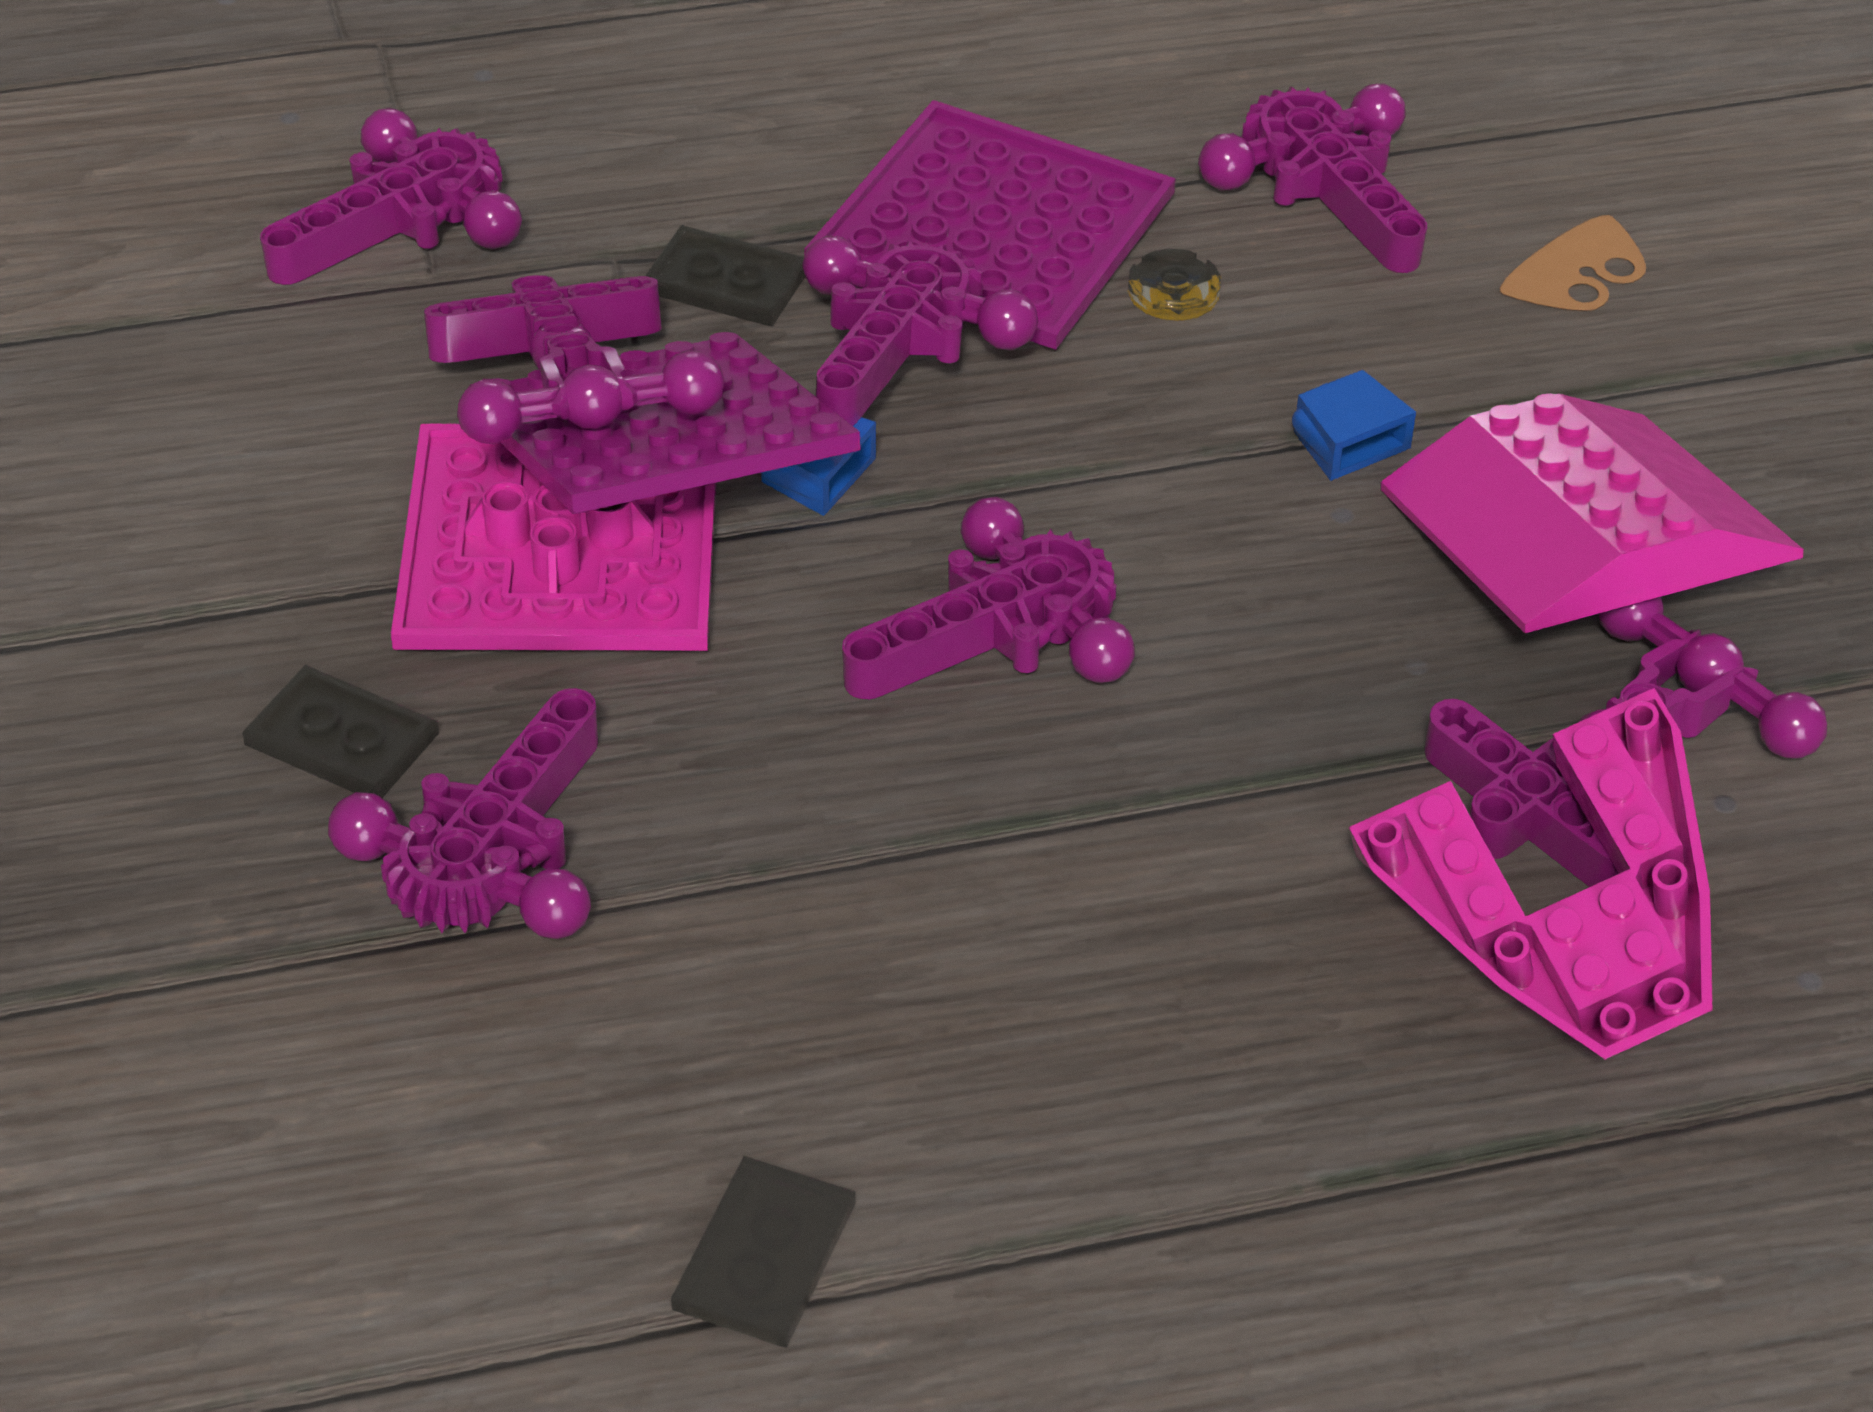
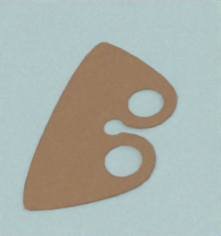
[1500,215,1646,311]

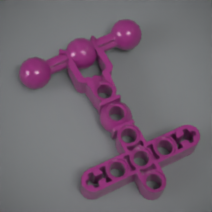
[424,275,724,444]
[1424,596,1828,887]

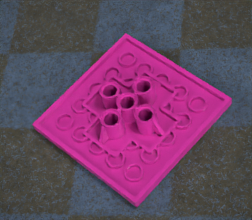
[391,424,716,651]

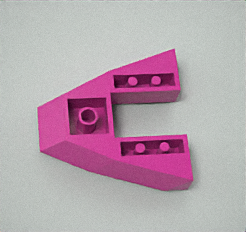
[1349,688,1712,1059]

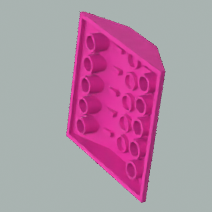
[1381,393,1804,633]

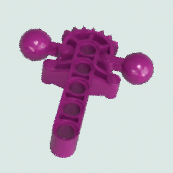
[1198,83,1427,273]
[260,107,522,285]
[802,235,1038,426]
[842,497,1135,699]
[328,688,598,939]

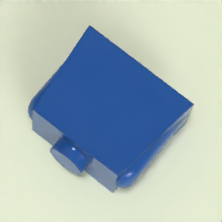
[1292,370,1416,481]
[761,417,876,516]

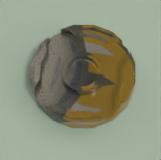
[1128,248,1221,321]

